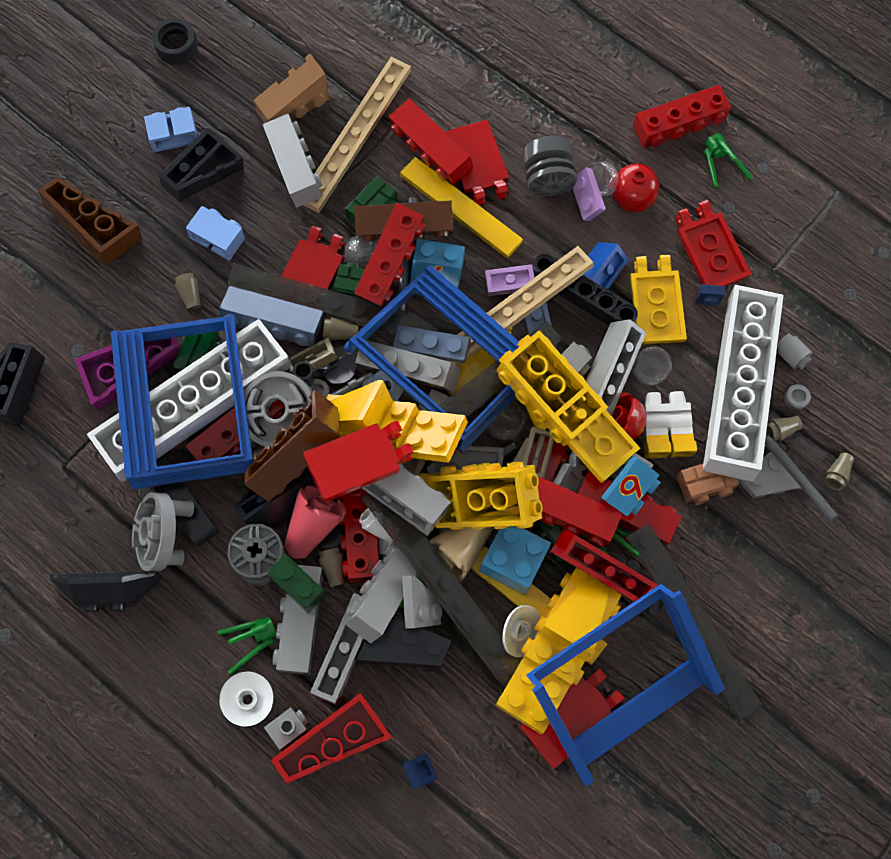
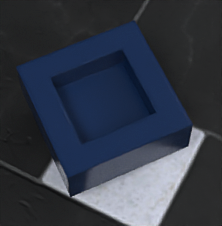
[695,284,725,306]
[402,753,438,790]

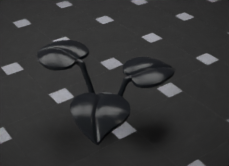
[285,347,358,387]

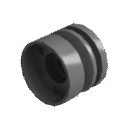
[522,136,577,196]
[227,524,287,586]

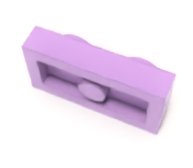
[573,168,606,221]
[485,264,535,296]

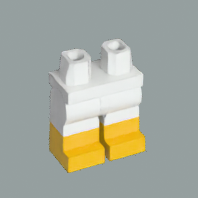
[643,391,697,459]

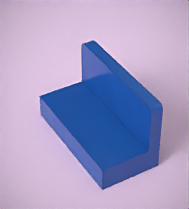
[583,242,629,290]

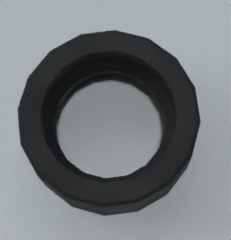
[152,18,198,64]

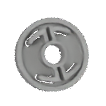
[244,371,312,447]
[132,492,194,572]

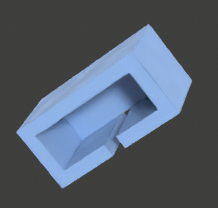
[144,107,198,152]
[186,206,245,261]

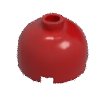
[611,163,659,212]
[612,393,647,440]

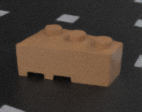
[254,54,329,123]

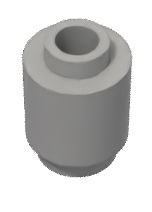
[777,333,813,369]

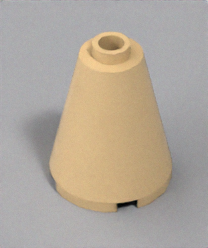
[423,527,493,582]

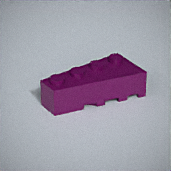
[74,323,181,410]

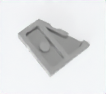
[738,452,802,499]
[402,575,442,628]

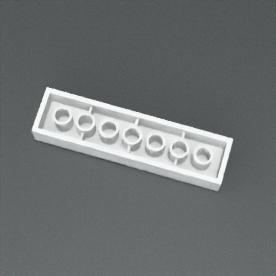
[703,285,783,482]
[87,319,291,483]

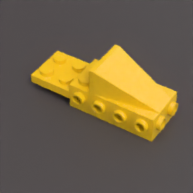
[496,330,640,483]
[326,380,468,463]
[398,462,543,530]
[495,567,622,735]

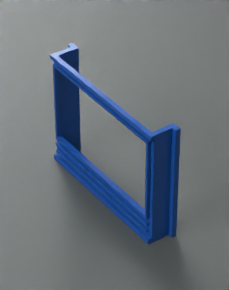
[343,264,519,453]
[111,314,254,490]
[526,584,725,787]

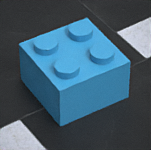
[479,526,551,595]

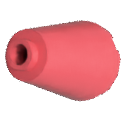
[284,486,346,559]

